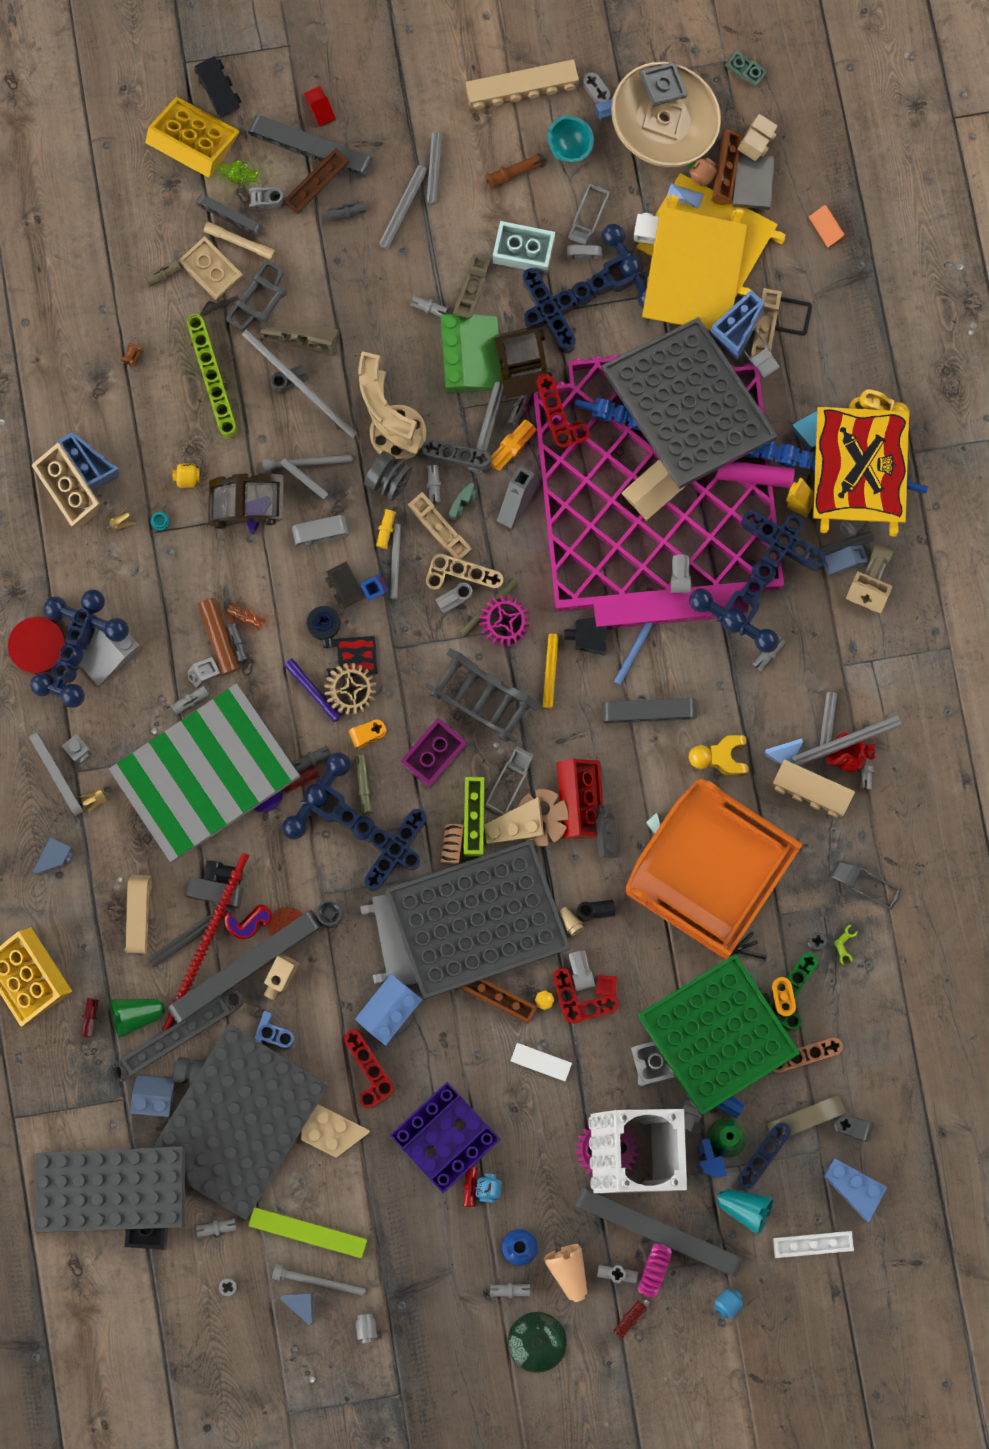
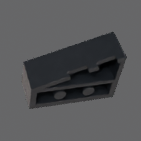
[194,56,242,118]

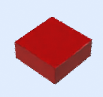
[596,975,617,996]

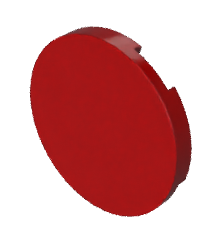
[8,617,65,674]

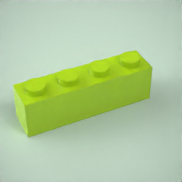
[464,777,485,857]

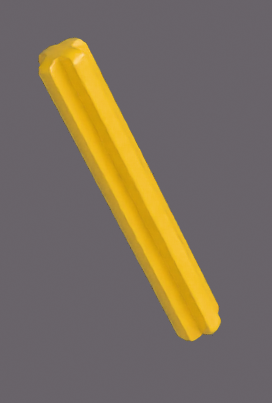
[543,633,559,709]

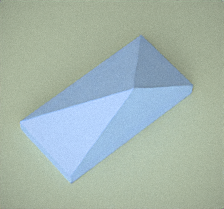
[667,183,703,208]
[764,738,803,764]

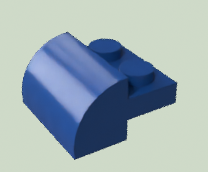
[697,1139,727,1178]

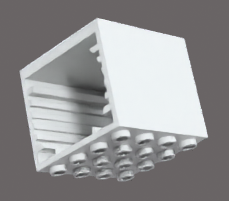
[589,1109,687,1193]

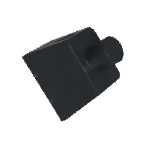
[564,617,607,655]

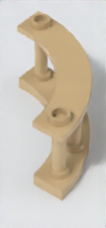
[358,351,422,455]

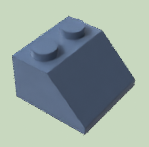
[130,1075,175,1118]

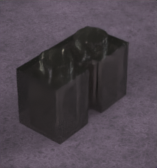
[325,561,364,608]

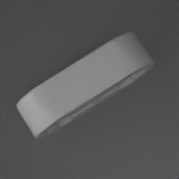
[583,73,610,104]
[567,245,602,260]

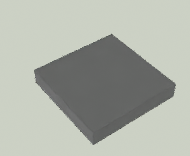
[639,62,687,107]

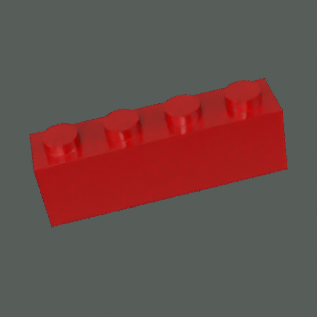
[557,758,603,839]

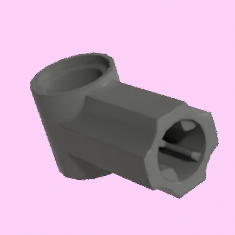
[270,364,308,394]

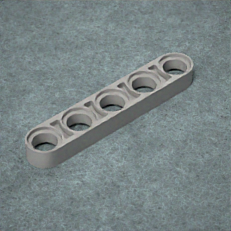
[29,732,83,816]

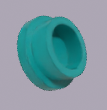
[150,512,170,531]

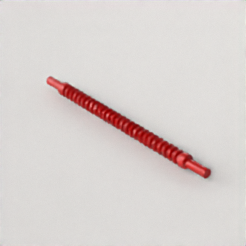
[162,852,250,1031]

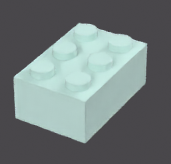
[493,221,555,274]

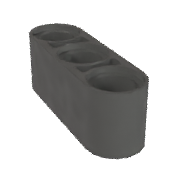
[185,877,244,908]

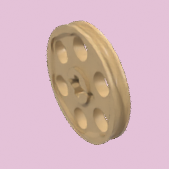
[370,405,427,461]

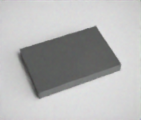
[733,154,774,210]

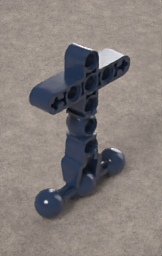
[523,224,647,353]
[689,511,826,653]
[282,752,426,891]

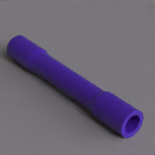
[284,658,342,722]

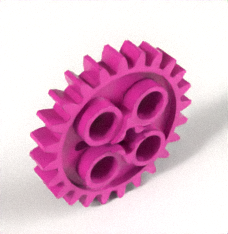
[575,1124,639,1175]

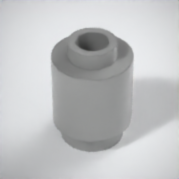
[356,1314,377,1344]

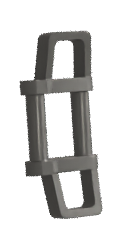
[226,260,287,331]

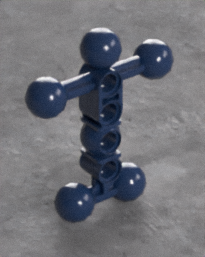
[30,590,129,708]

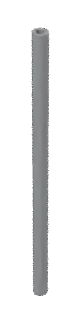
[242,329,357,438]

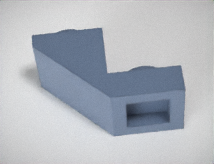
[824,545,869,575]

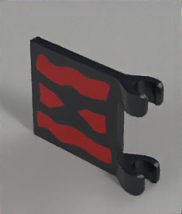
[323,636,378,678]

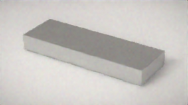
[280,458,328,500]

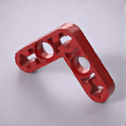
[553,968,619,1024]

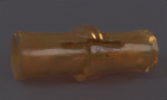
[226,602,265,630]

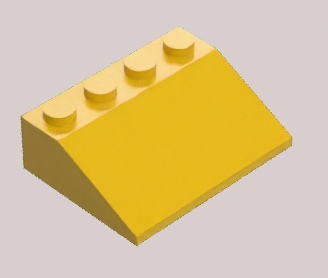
[145,96,240,178]
[0,927,72,1027]

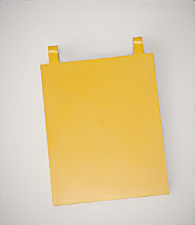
[636,173,786,298]
[642,194,747,332]

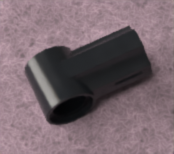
[203,860,243,885]
[576,900,615,921]

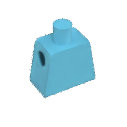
[791,411,817,452]

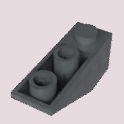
[497,466,542,529]

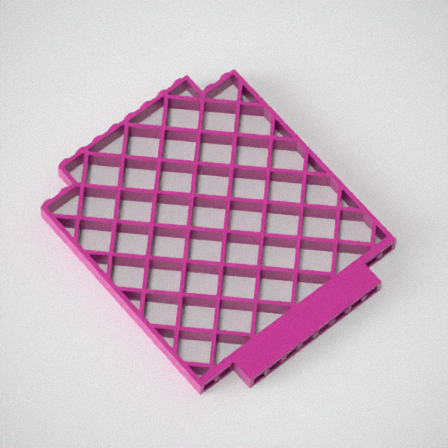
[533,355,784,629]

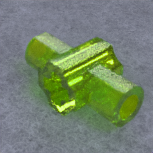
[219,160,258,184]

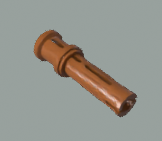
[485,154,542,190]

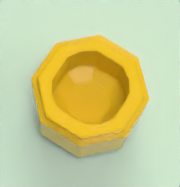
[535,990,554,1010]

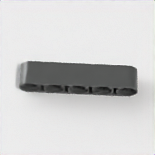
[602,698,697,723]

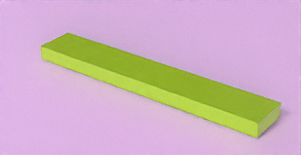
[248,1207,368,1259]

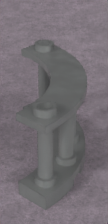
[425,648,541,743]

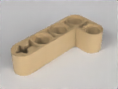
[426,554,503,589]
[126,875,152,954]

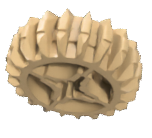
[324,663,376,715]

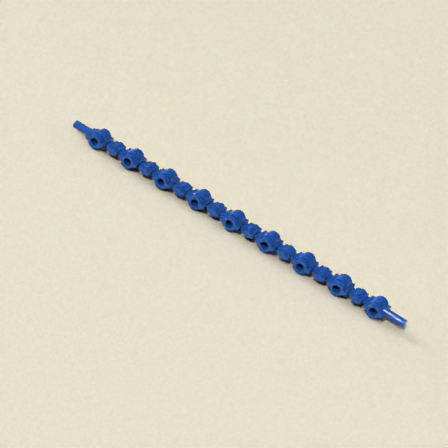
[575,398,928,494]

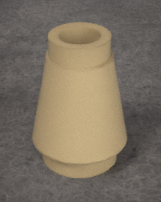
[558,907,584,937]

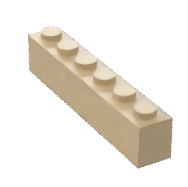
[465,59,579,110]

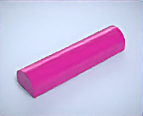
[716,461,795,488]

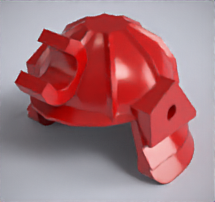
[825,732,875,772]

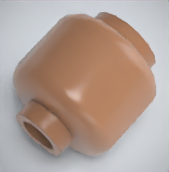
[689,158,717,186]

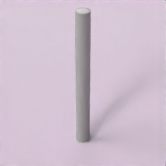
[390,524,401,600]

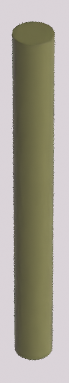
[460,578,518,637]

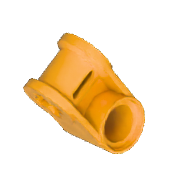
[348,719,387,749]

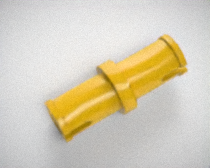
[375,509,396,549]

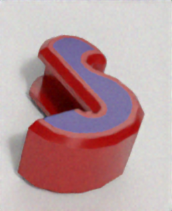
[223,905,272,939]

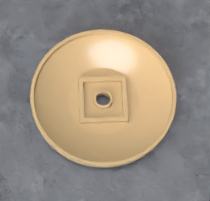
[611,62,721,167]

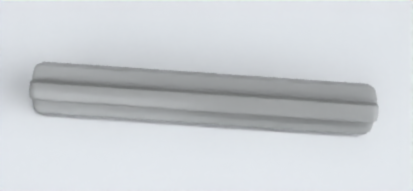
[427,132,442,204]

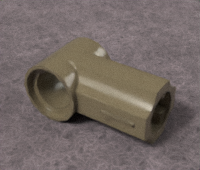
[864,543,894,581]

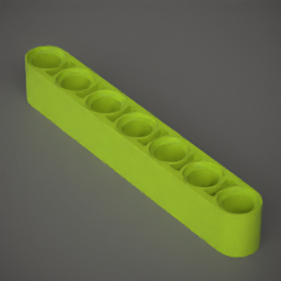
[187,314,237,439]

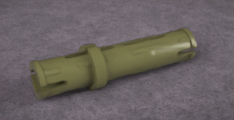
[355,755,374,814]

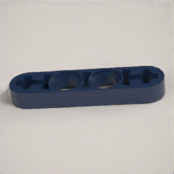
[738,1122,791,1189]

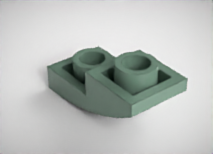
[724,50,767,87]
[449,483,477,521]

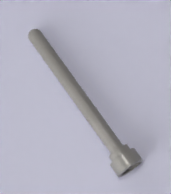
[263,455,354,474]
[272,1264,366,1296]

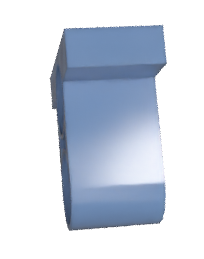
[254,1011,295,1049]

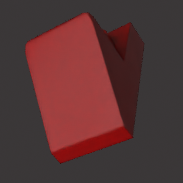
[304,86,336,127]

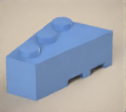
[711,290,765,361]
[56,432,119,491]
[823,1158,887,1223]

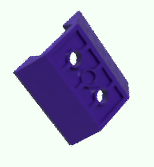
[389,1082,501,1194]

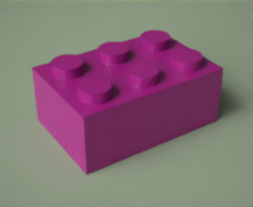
[400,718,468,789]

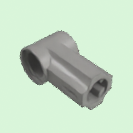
[671,555,691,593]
[435,583,473,614]
[569,950,595,992]

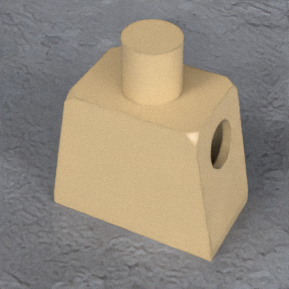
[264,954,300,1000]

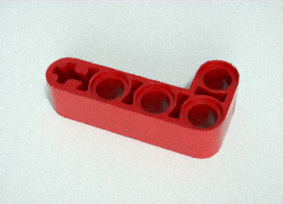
[536,373,590,447]
[344,1030,394,1109]

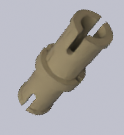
[143,259,181,287]

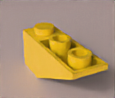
[786,478,814,518]

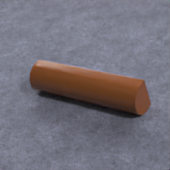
[711,129,743,205]
[198,598,240,676]
[460,979,538,1025]

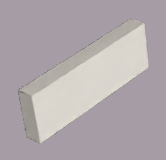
[510,1043,572,1082]

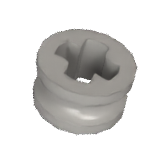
[219,1278,237,1296]

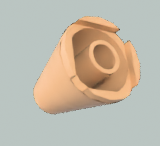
[544,1244,587,1302]

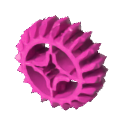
[479,595,531,647]
[638,1243,672,1298]

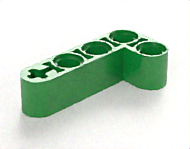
[769,953,818,1031]

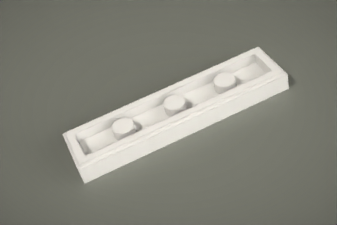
[773,1231,854,1258]

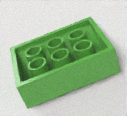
[441,314,502,394]

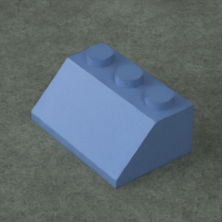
[355,973,422,1045]

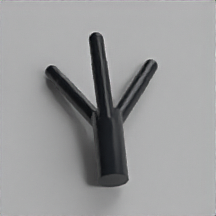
[730,932,767,959]

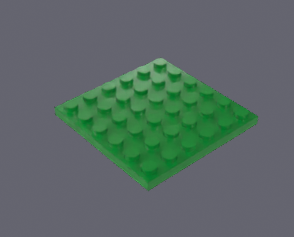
[637,954,800,1116]

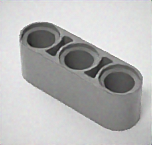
[292,515,349,546]

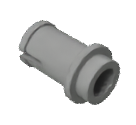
[859,766,875,790]

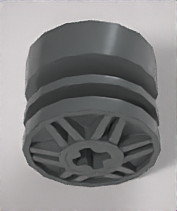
[364,451,412,501]

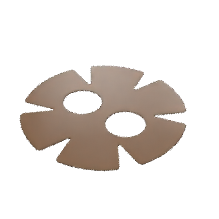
[517,789,569,846]

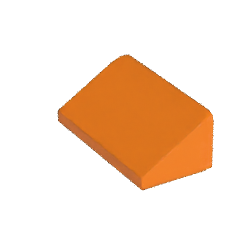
[808,205,845,248]

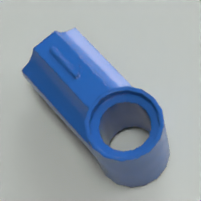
[716,1096,745,1119]

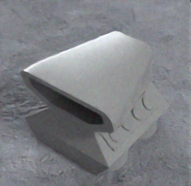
[631,1042,676,1088]

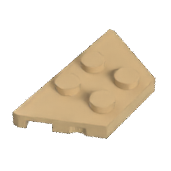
[301,1104,370,1158]

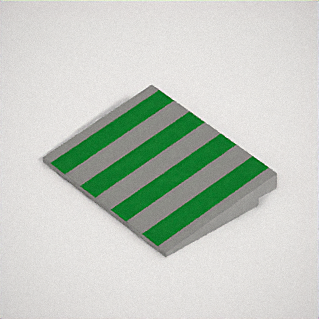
[109,683,300,864]

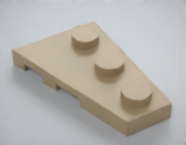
[484,797,544,845]

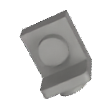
[188,657,221,688]
[62,734,92,764]

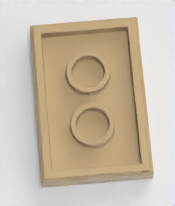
[178,236,244,301]

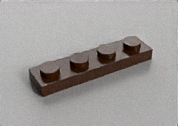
[283,148,350,214]

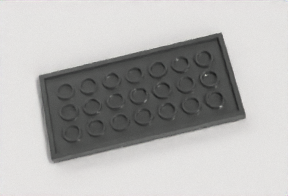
[35,1147,185,1233]

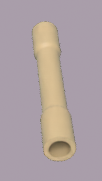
[204,222,276,261]

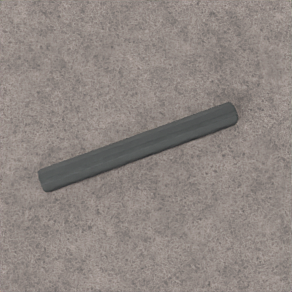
[148,905,232,967]

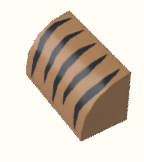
[440,824,464,865]

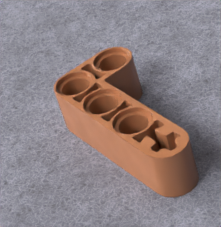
[772,1038,843,1074]

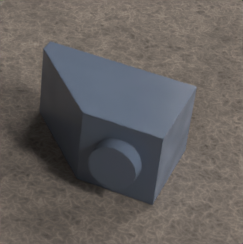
[33,837,74,876]

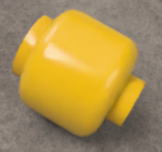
[172,463,199,488]

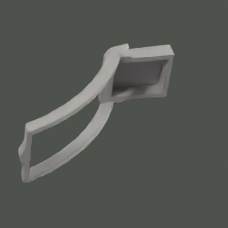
[568,184,611,245]
[743,329,780,378]
[485,746,534,815]

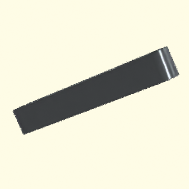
[248,115,373,178]

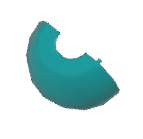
[547,115,594,163]

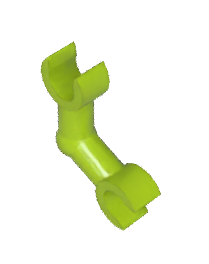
[834,925,858,966]

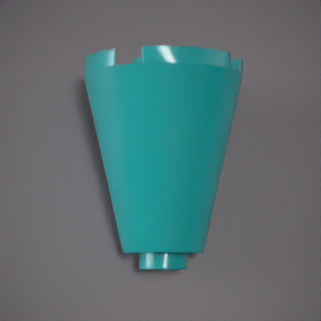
[716,1189,774,1234]

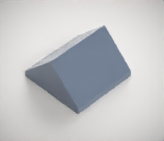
[280,1293,315,1325]

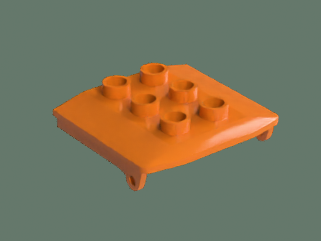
[626,779,803,960]

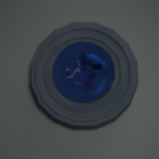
[306,606,341,640]

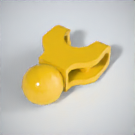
[849,389,910,417]
[689,735,749,776]

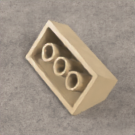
[31,442,100,527]
[772,759,855,819]

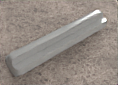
[820,692,837,746]

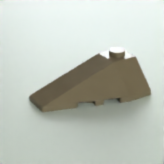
[260,325,339,356]

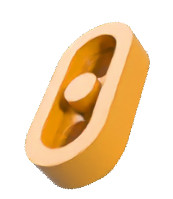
[772,977,796,1017]

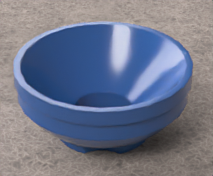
[502,1229,538,1265]

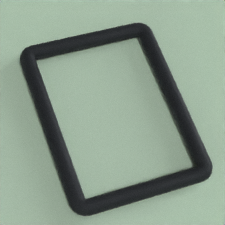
[775,297,812,335]

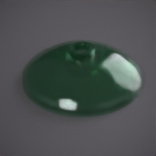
[508,1312,567,1373]

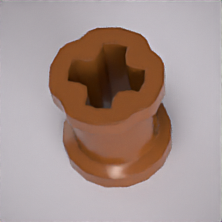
[121,343,144,367]

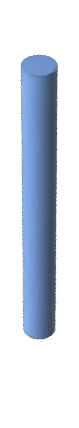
[614,622,653,685]

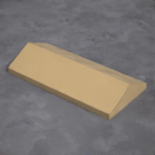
[621,459,687,521]

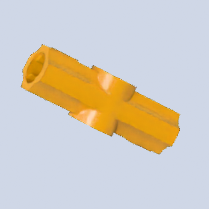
[491,420,537,472]

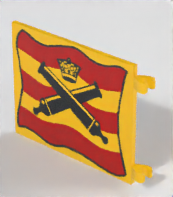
[813,407,909,537]

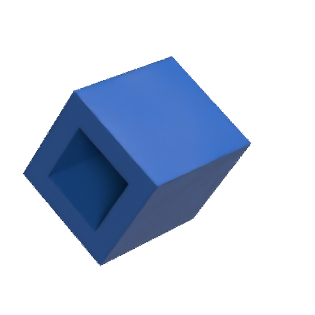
[360,573,389,601]

